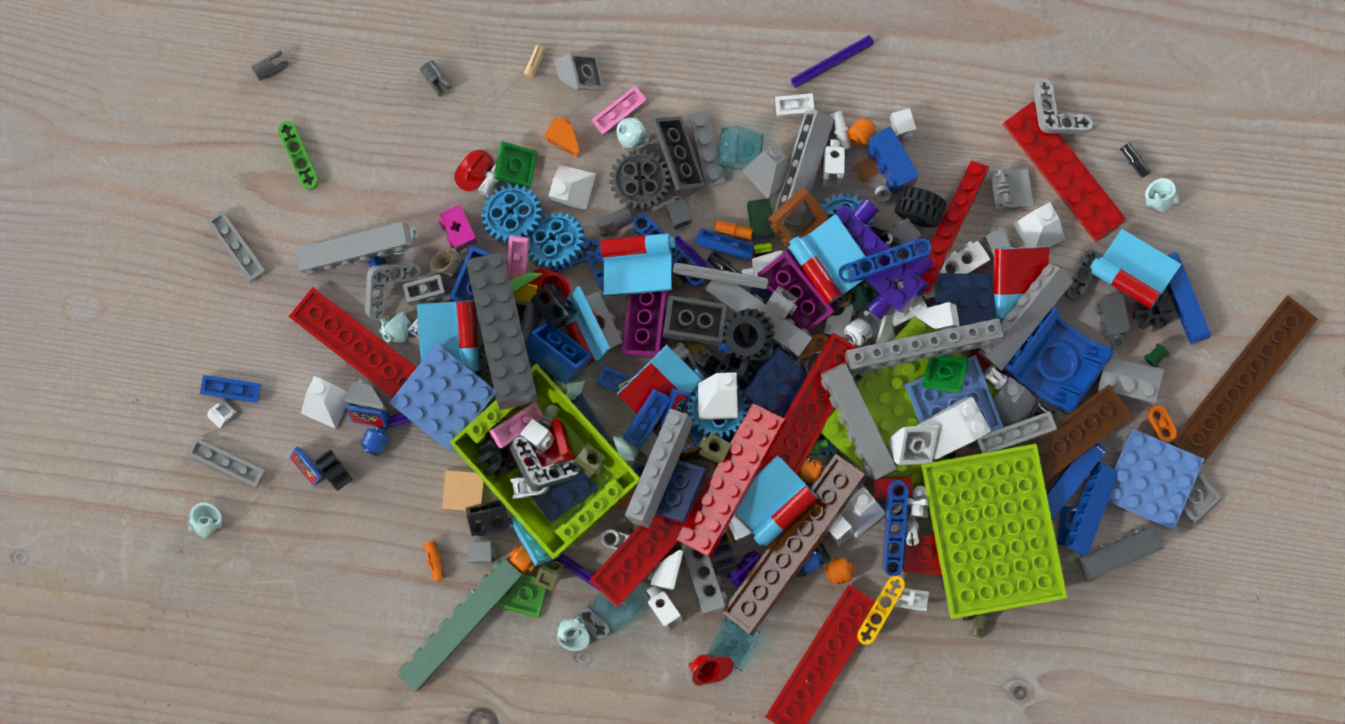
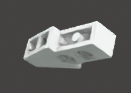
[921,241,990,302]

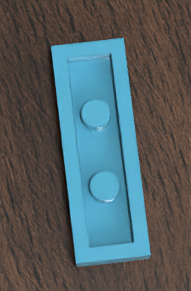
[509,514,553,566]

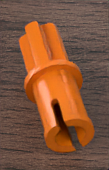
[715,220,753,240]

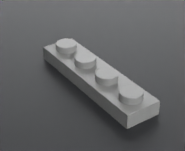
[689,111,725,188]
[207,210,266,283]
[977,411,1057,453]
[187,437,266,488]

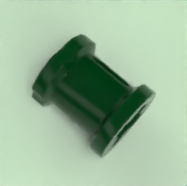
[1143,343,1170,368]

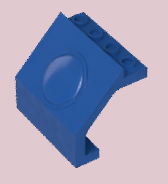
[1004,307,1115,413]

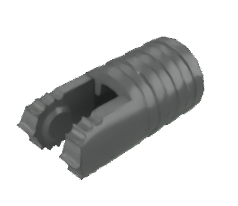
[251,50,289,81]
[420,60,452,97]
[596,207,633,236]

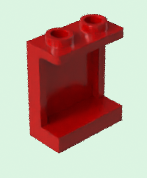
[517,419,575,467]

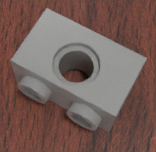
[402,274,447,306]

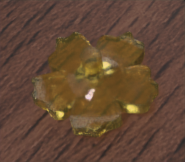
[683,341,705,355]

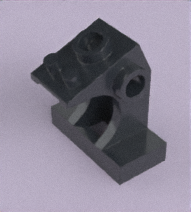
[714,353,758,389]

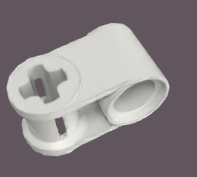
[510,477,550,499]
[601,530,630,550]

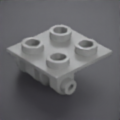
[990,168,1034,210]

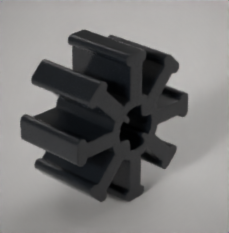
[1132,293,1175,332]
[477,438,518,478]
[314,449,353,491]
[712,533,738,576]

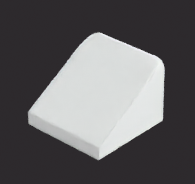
[207,399,237,428]

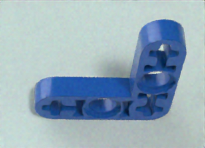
[551,239,604,291]

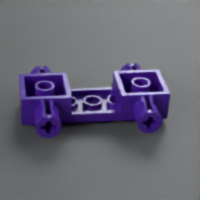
[833,198,934,320]

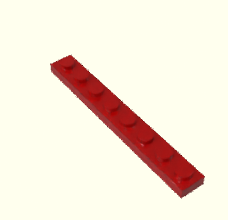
[922,160,989,296]

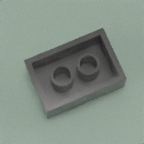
[662,296,727,346]

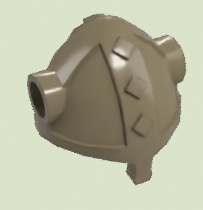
[429,248,463,280]

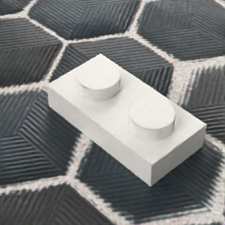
[775,93,814,117]

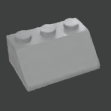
[1098,357,1164,407]

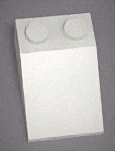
[916,397,991,459]

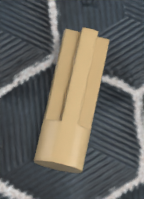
[523,45,545,79]

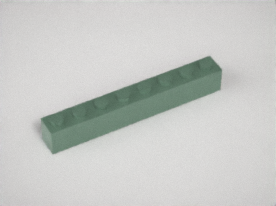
[398,559,523,692]

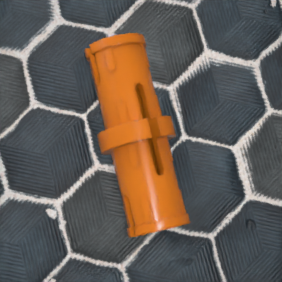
[423,541,445,582]

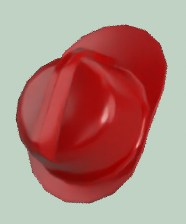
[454,150,494,191]
[528,268,571,301]
[688,654,733,686]

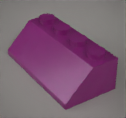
[757,248,838,331]
[622,285,673,359]

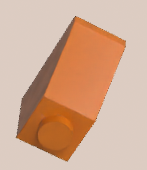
[544,116,580,158]

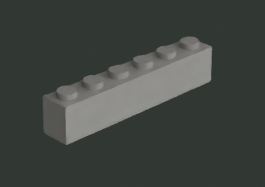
[773,110,834,225]
[296,222,413,275]
[978,263,1073,371]
[705,280,812,359]
[820,364,896,479]
[625,409,694,528]

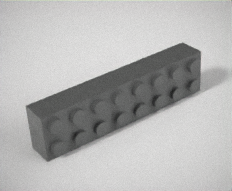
[466,252,538,410]

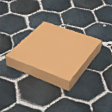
[442,470,484,511]

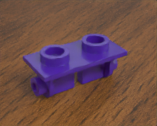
[726,550,761,588]

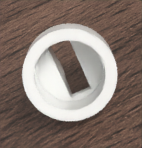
[875,185,891,202]

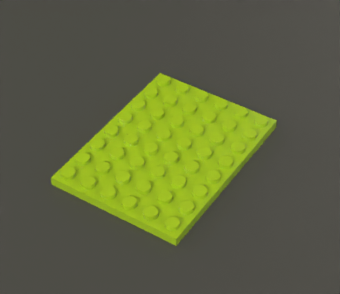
[821,316,1000,498]
[921,444,1067,619]

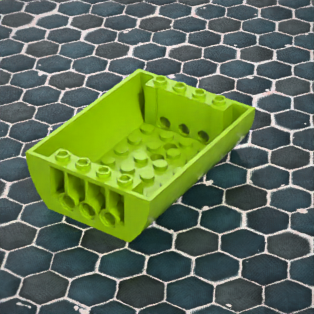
[449,363,640,559]

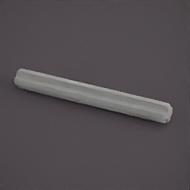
[673,263,768,289]

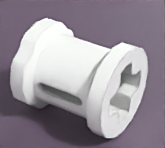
[983,365,1008,390]

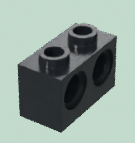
[530,283,577,329]
[466,500,510,536]

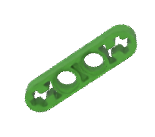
[278,121,319,190]

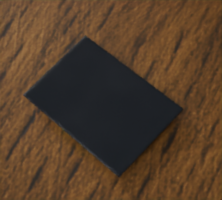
[753,235,772,258]
[702,355,721,376]

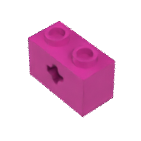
[438,204,477,251]

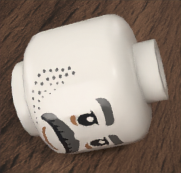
[844,318,872,347]

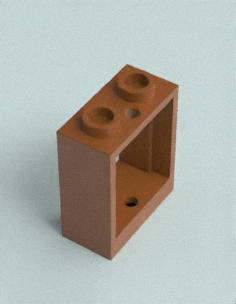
[768,188,830,247]

